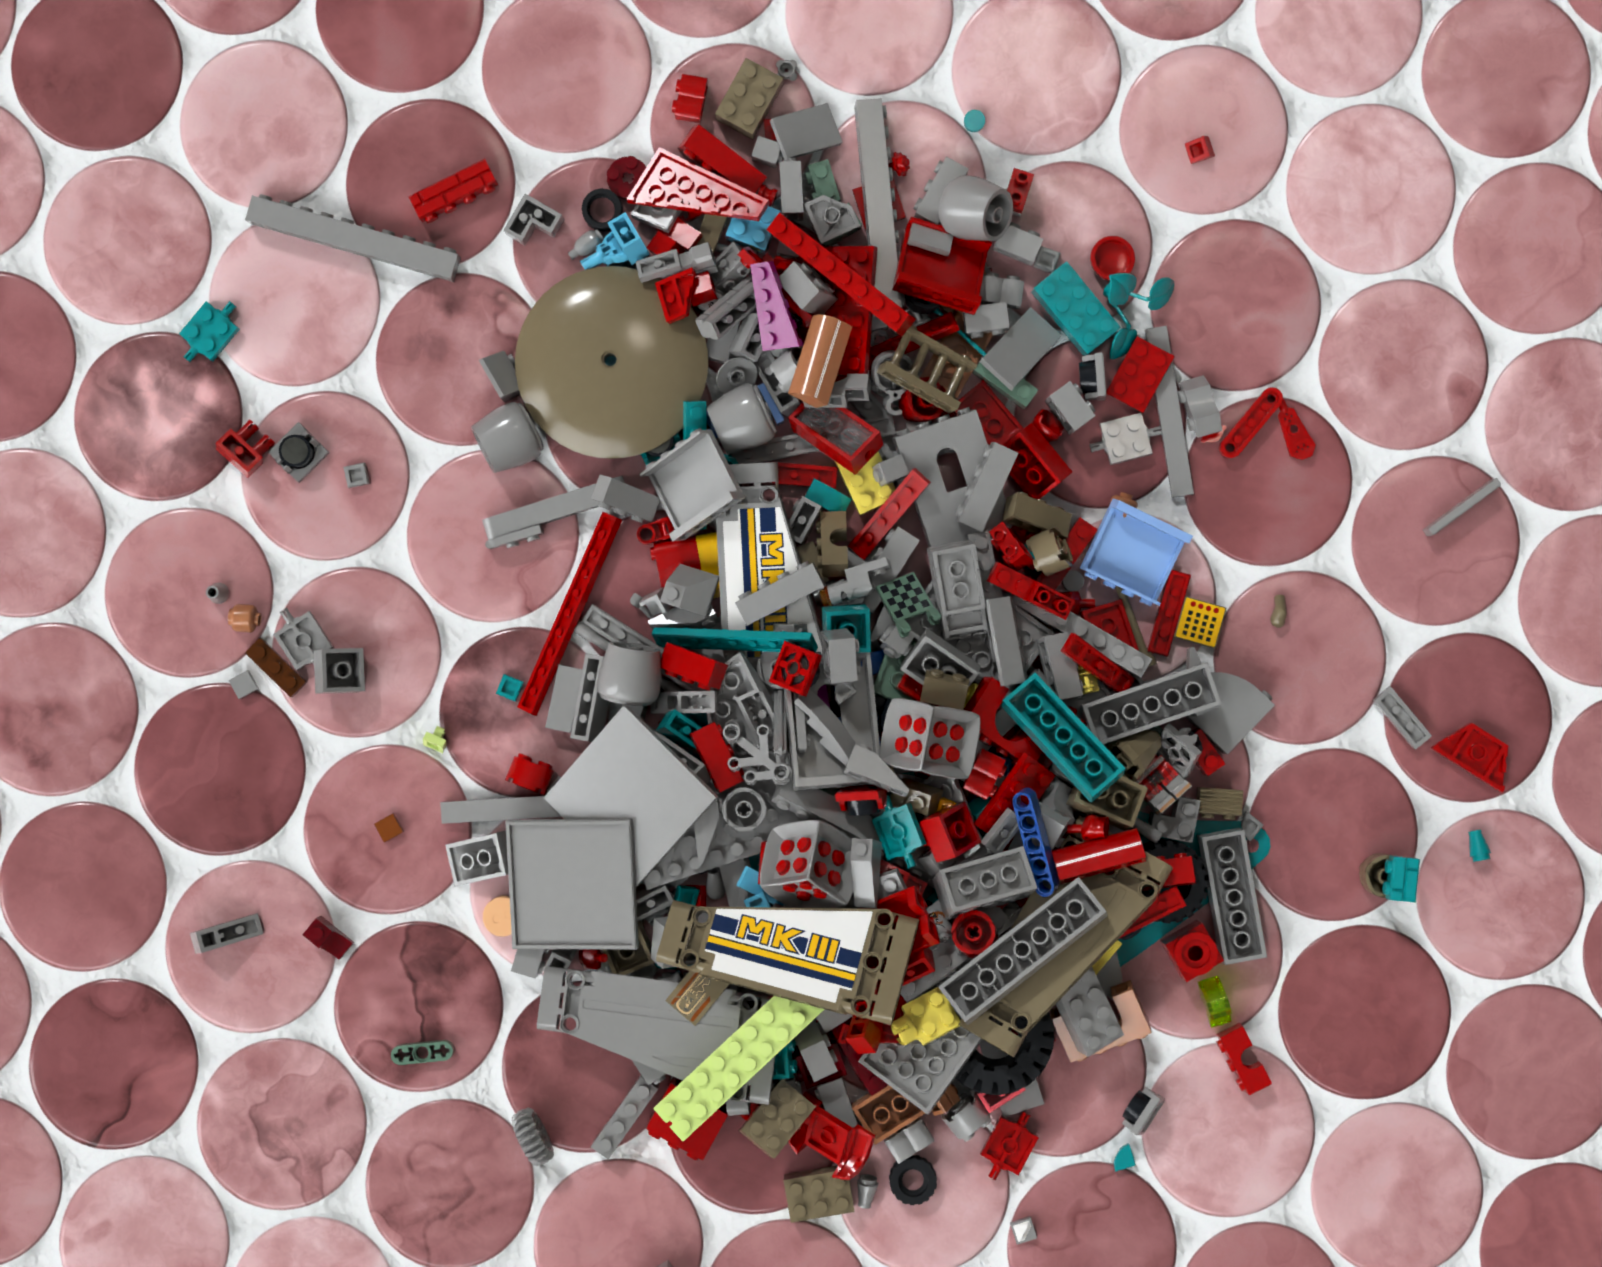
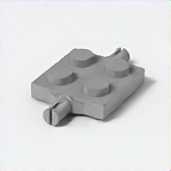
[1089,413,1162,465]
[273,608,333,670]

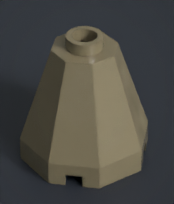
[1107,729,1162,782]

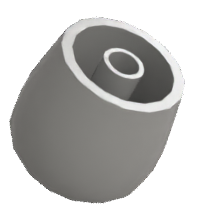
[938,175,1013,241]
[706,383,777,454]
[471,402,543,473]
[597,642,661,706]

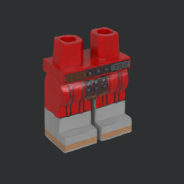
[1129,755,1192,815]

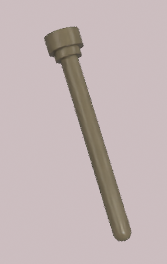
[1115,586,1157,667]

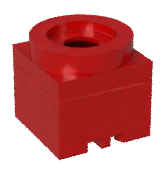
[1160,919,1224,982]

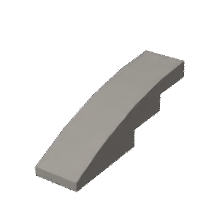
[794,689,856,766]
[650,691,717,714]

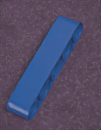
[1012,788,1059,897]

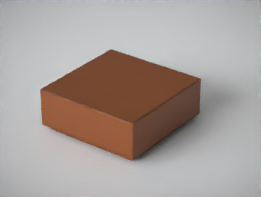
[374,813,404,843]

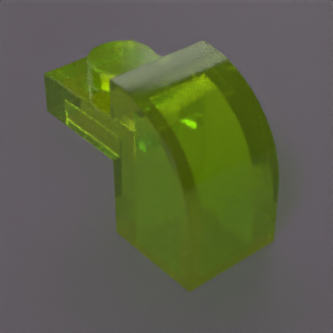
[1198,975,1232,1028]

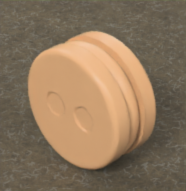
[483,895,512,937]

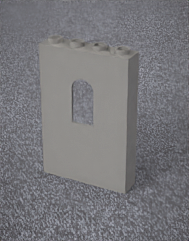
[892,407,1015,547]
[784,652,880,791]

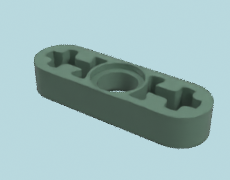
[391,1040,454,1065]

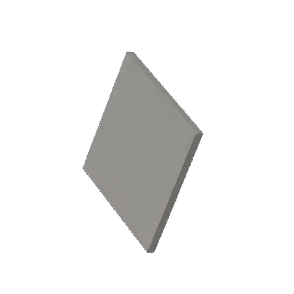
[544,705,718,888]
[505,818,639,950]

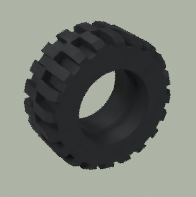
[1142,839,1210,924]

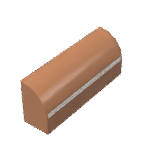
[788,314,852,408]

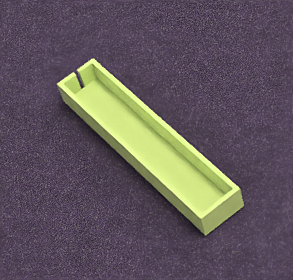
[653,996,825,1141]

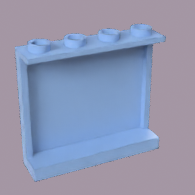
[1080,498,1193,607]

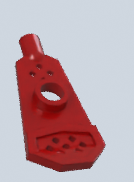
[1278,399,1316,460]

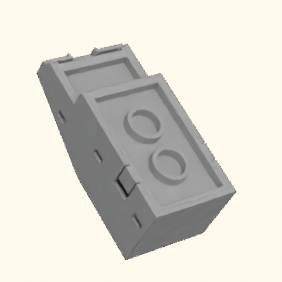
[927,540,988,641]

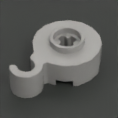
[870,350,913,416]

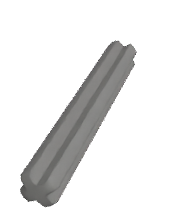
[774,689,787,756]

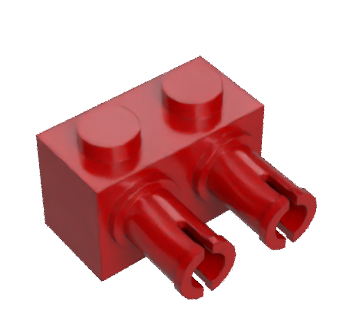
[215,420,275,478]

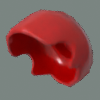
[1033,409,1064,442]

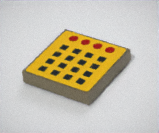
[1174,596,1227,649]

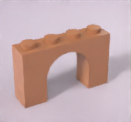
[1050,980,1152,1063]

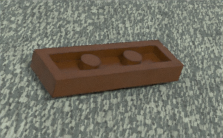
[245,638,307,697]

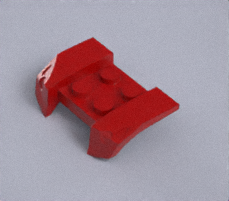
[788,1092,875,1180]

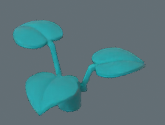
[1103,273,1174,360]

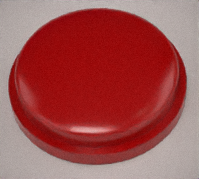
[1090,236,1135,281]

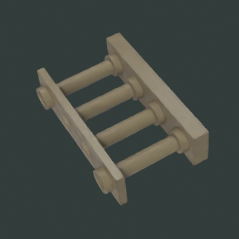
[876,325,977,414]

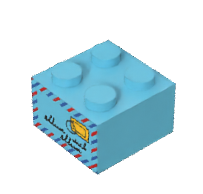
[725,206,781,255]

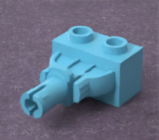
[580,212,650,270]

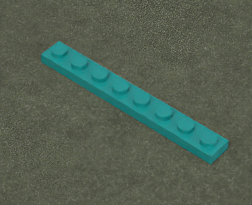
[651,627,818,653]

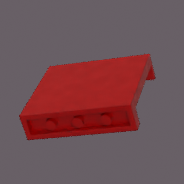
[892,217,992,315]

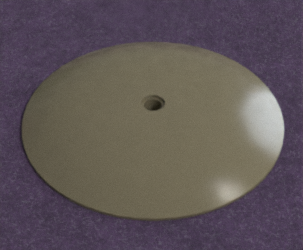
[515,266,708,459]

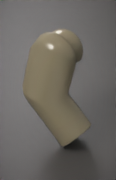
[1270,595,1287,628]

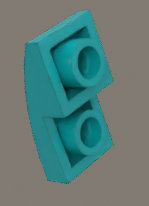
[805,478,852,512]

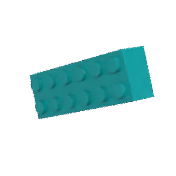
[1002,673,1126,803]

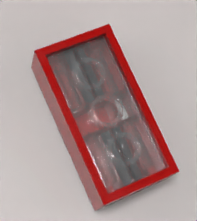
[788,403,884,475]

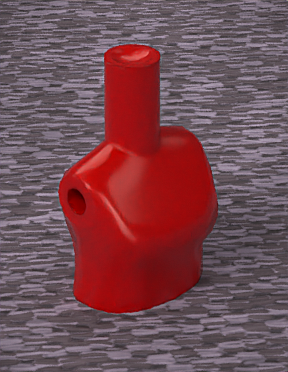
[1060,591,1095,615]
[1067,815,1109,841]
[579,949,608,970]

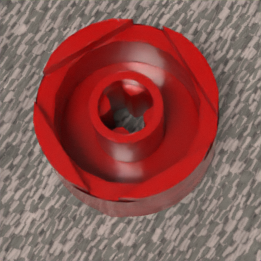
[898,377,946,422]
[505,753,554,795]
[951,910,998,958]

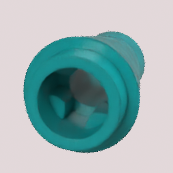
[1468,830,1491,862]

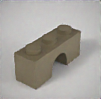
[816,511,848,577]

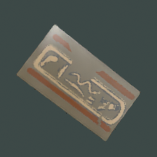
[665,972,729,1026]

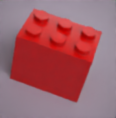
[646,1077,728,1161]

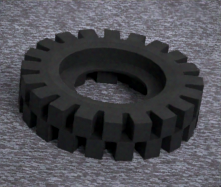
[955,1011,1055,1095]

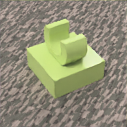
[423,726,446,754]

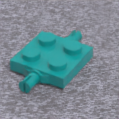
[179,301,240,363]
[872,795,927,869]

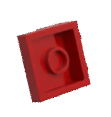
[989,521,1035,571]

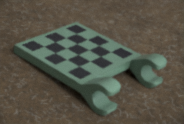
[875,572,941,638]

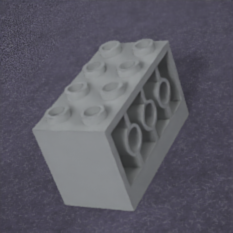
[933,846,1037,920]

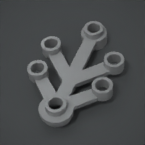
[723,724,793,785]

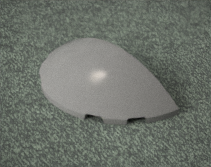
[707,652,791,775]

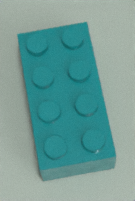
[1031,261,1121,356]

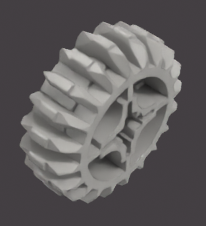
[512,1107,554,1166]

